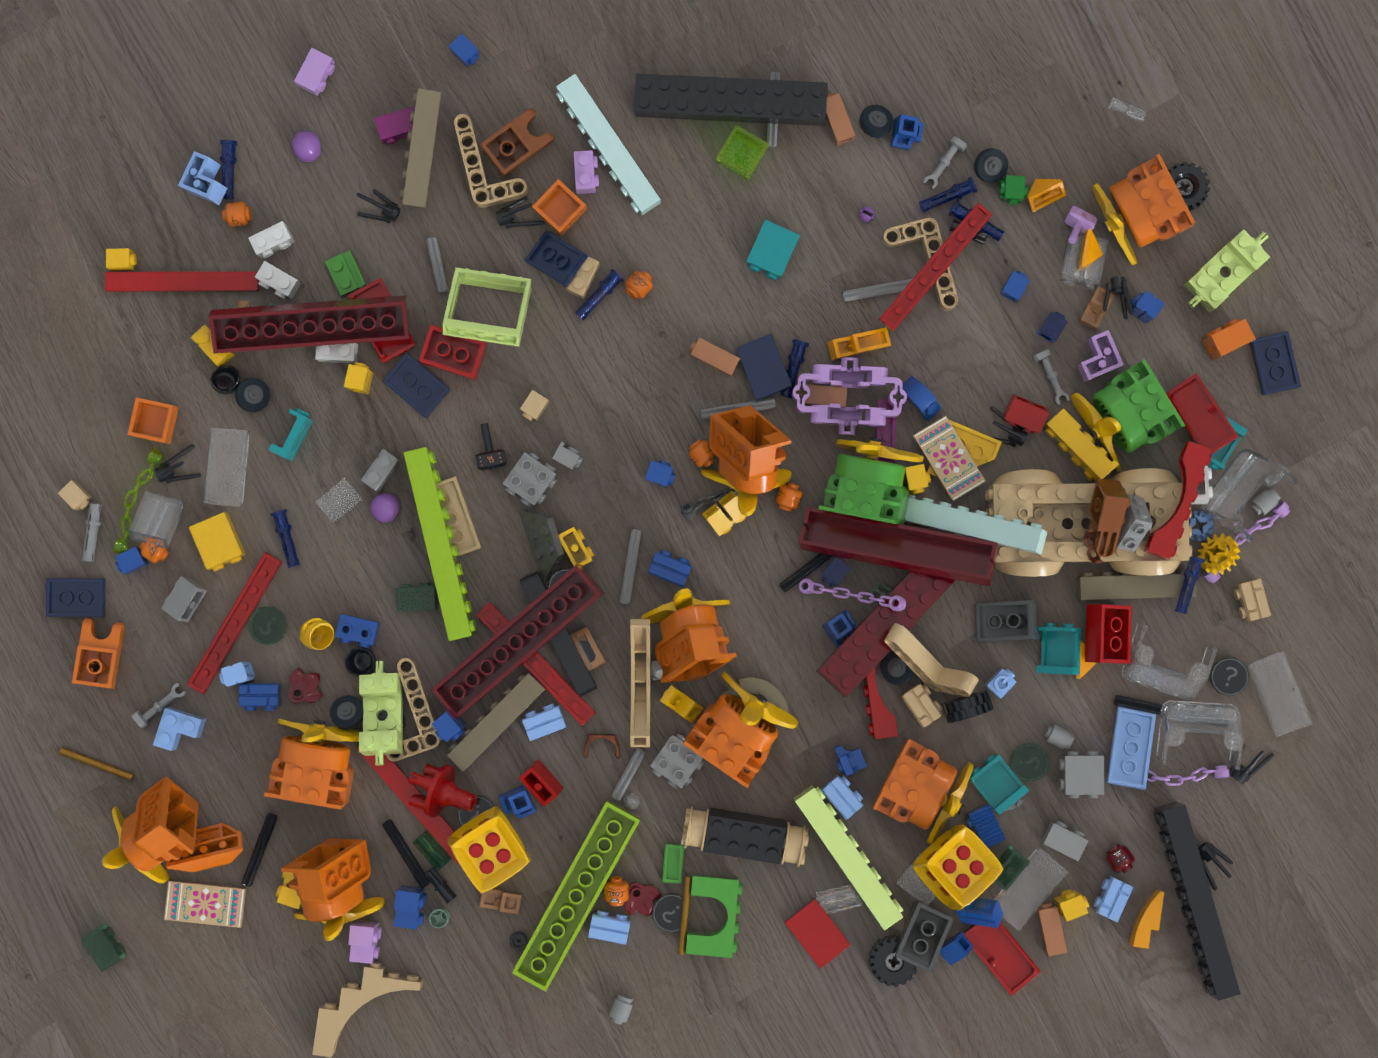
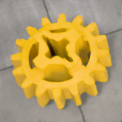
[1197,534,1241,575]

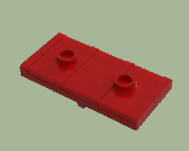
[347,278,417,363]
[1166,373,1239,455]
[963,922,1041,996]

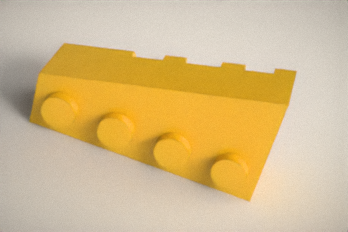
[1044,409,1119,482]

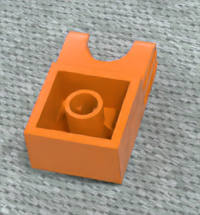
[72,618,125,689]

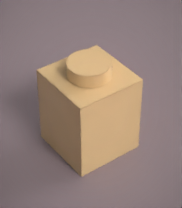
[520,390,549,421]
[58,480,93,511]

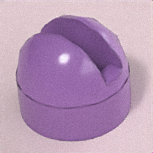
[859,207,875,223]

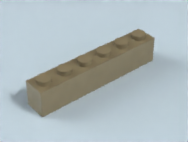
[400,88,442,208]
[1077,570,1197,600]
[447,673,546,772]

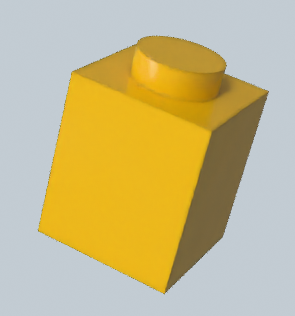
[106,248,137,271]

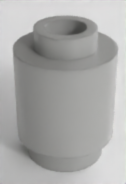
[1251,488,1281,516]
[1044,724,1074,750]
[609,994,633,1025]

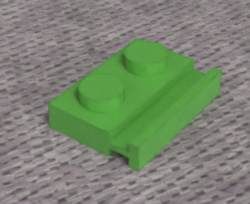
[325,250,366,297]

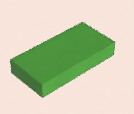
[662,843,684,884]

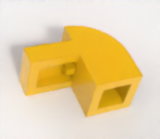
[660,685,704,724]

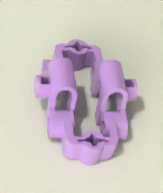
[792,357,907,436]

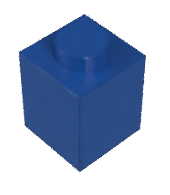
[448,33,480,67]
[1000,271,1030,303]
[115,546,149,574]
[940,931,973,966]

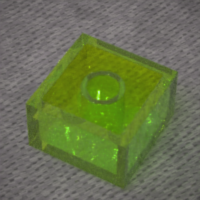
[716,125,769,181]

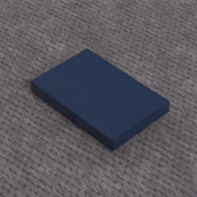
[524,230,588,287]
[1250,331,1301,396]
[736,333,792,401]
[382,352,451,418]
[46,578,106,617]

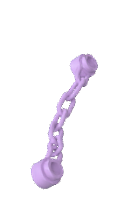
[1203,500,1290,583]
[799,579,906,611]
[1147,766,1230,786]

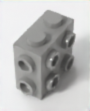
[503,452,558,507]
[1117,494,1153,552]
[650,733,705,789]
[1059,751,1104,798]

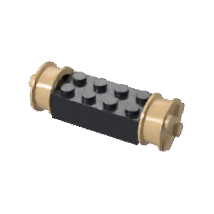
[681,806,809,867]

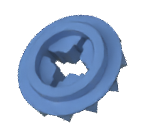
[1189,511,1214,541]

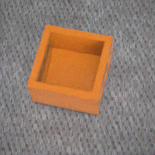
[532,179,587,237]
[1202,318,1256,361]
[127,397,179,445]

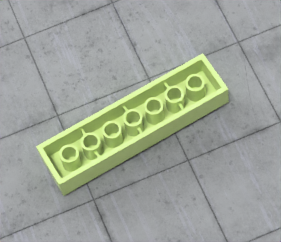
[793,785,904,931]

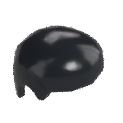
[210,365,240,394]
[344,647,376,677]

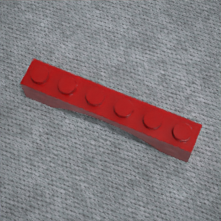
[1144,441,1212,560]
[858,624,898,739]

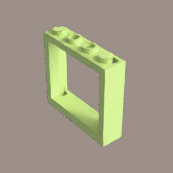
[442,268,531,347]

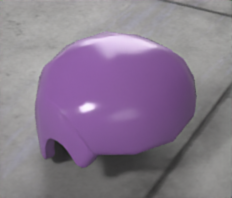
[292,131,321,162]
[371,492,401,523]

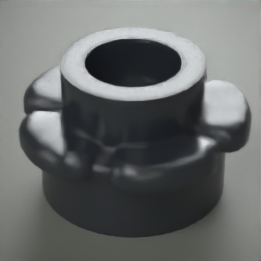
[509,931,528,950]

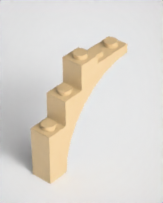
[630,619,651,747]
[312,962,423,1057]

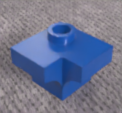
[890,114,924,150]
[822,609,857,648]
[833,745,867,776]
[499,785,537,819]

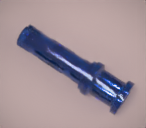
[220,140,237,199]
[919,177,977,213]
[948,200,1005,242]
[575,269,624,321]
[780,339,809,399]
[270,509,300,568]
[1175,556,1206,614]

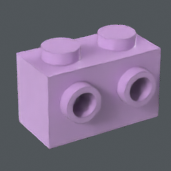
[294,47,335,96]
[574,150,599,194]

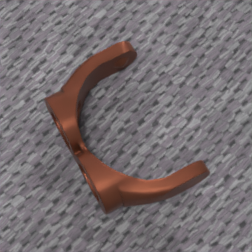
[1083,528,1103,564]
[584,734,619,758]

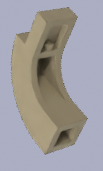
[722,677,789,712]

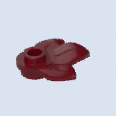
[288,668,323,704]
[624,882,661,916]

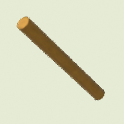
[59,747,134,781]
[678,876,692,955]

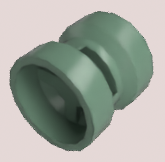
[429,906,450,929]

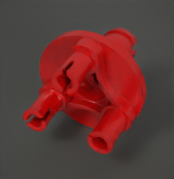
[408,763,477,818]

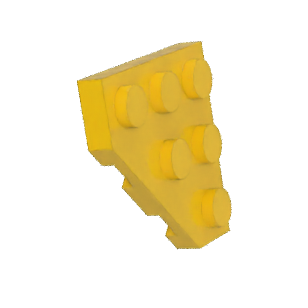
[927,420,1002,478]

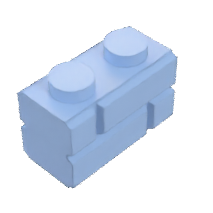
[219,661,255,687]
[522,703,567,741]
[820,774,863,820]
[1093,875,1134,922]
[588,910,631,945]

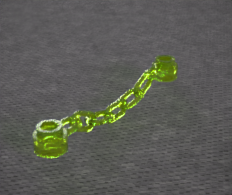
[113,448,163,554]

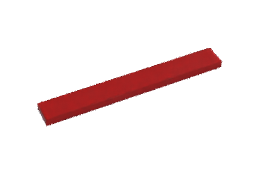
[878,202,993,332]
[105,271,259,292]
[187,552,282,694]
[476,602,596,726]
[357,747,459,865]

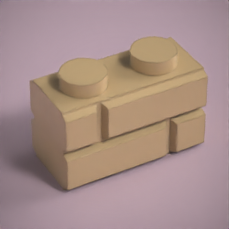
[566,257,600,299]
[1234,578,1271,622]
[900,683,942,728]

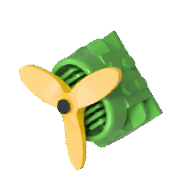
[1070,359,1185,473]
[819,437,924,524]

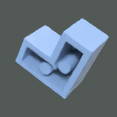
[178,151,227,205]
[153,707,207,751]

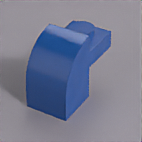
[902,376,941,421]

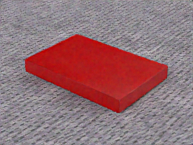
[785,898,851,969]

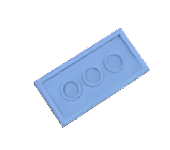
[1106,707,1156,790]

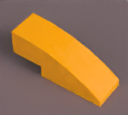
[827,327,892,361]
[1129,889,1164,949]

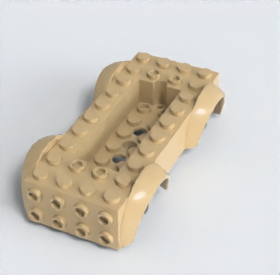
[985,468,1192,577]

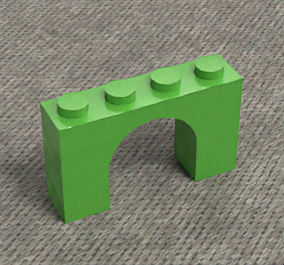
[686,874,742,958]

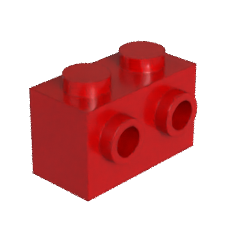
[1003,394,1049,433]
[519,759,564,807]

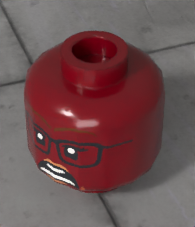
[1106,844,1135,874]

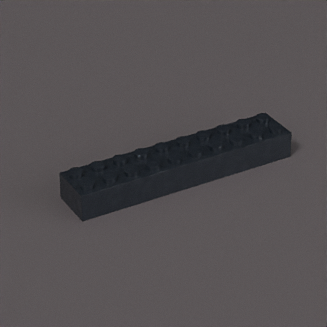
[634,74,828,126]
[1153,801,1241,1001]

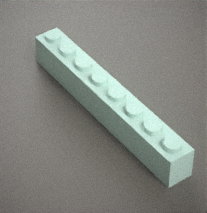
[556,74,661,215]
[904,494,1047,554]

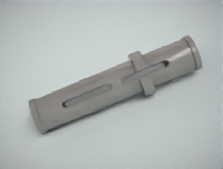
[81,503,102,562]

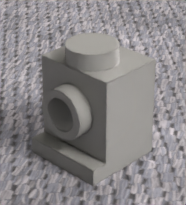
[552,442,583,470]

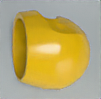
[300,618,334,650]

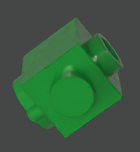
[999,175,1028,205]

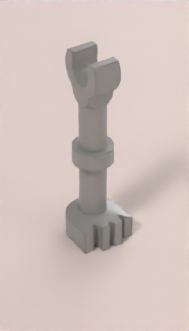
[923,136,968,190]
[1032,349,1070,405]
[131,683,187,729]

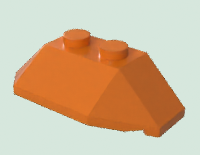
[166,823,243,872]

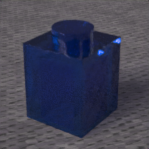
[1037,311,1068,343]
[821,557,851,587]

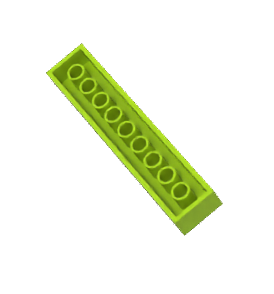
[403,447,477,641]
[512,800,641,992]

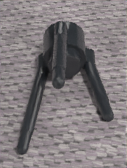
[356,189,401,223]
[496,197,545,228]
[1103,276,1134,320]
[989,406,1028,447]
[154,444,201,484]
[1230,744,1274,785]
[1198,842,1233,890]

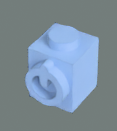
[985,668,1016,699]

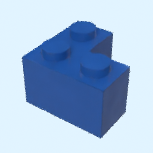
[394,885,427,930]

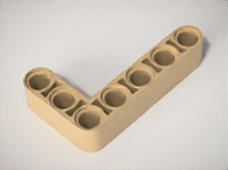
[454,114,528,208]
[882,218,958,311]
[884,623,979,697]
[386,658,442,761]

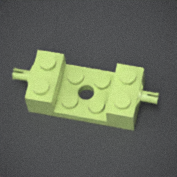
[1184,229,1270,312]
[359,661,403,766]

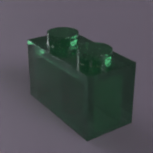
[395,582,437,611]
[994,845,1030,891]
[81,924,126,972]

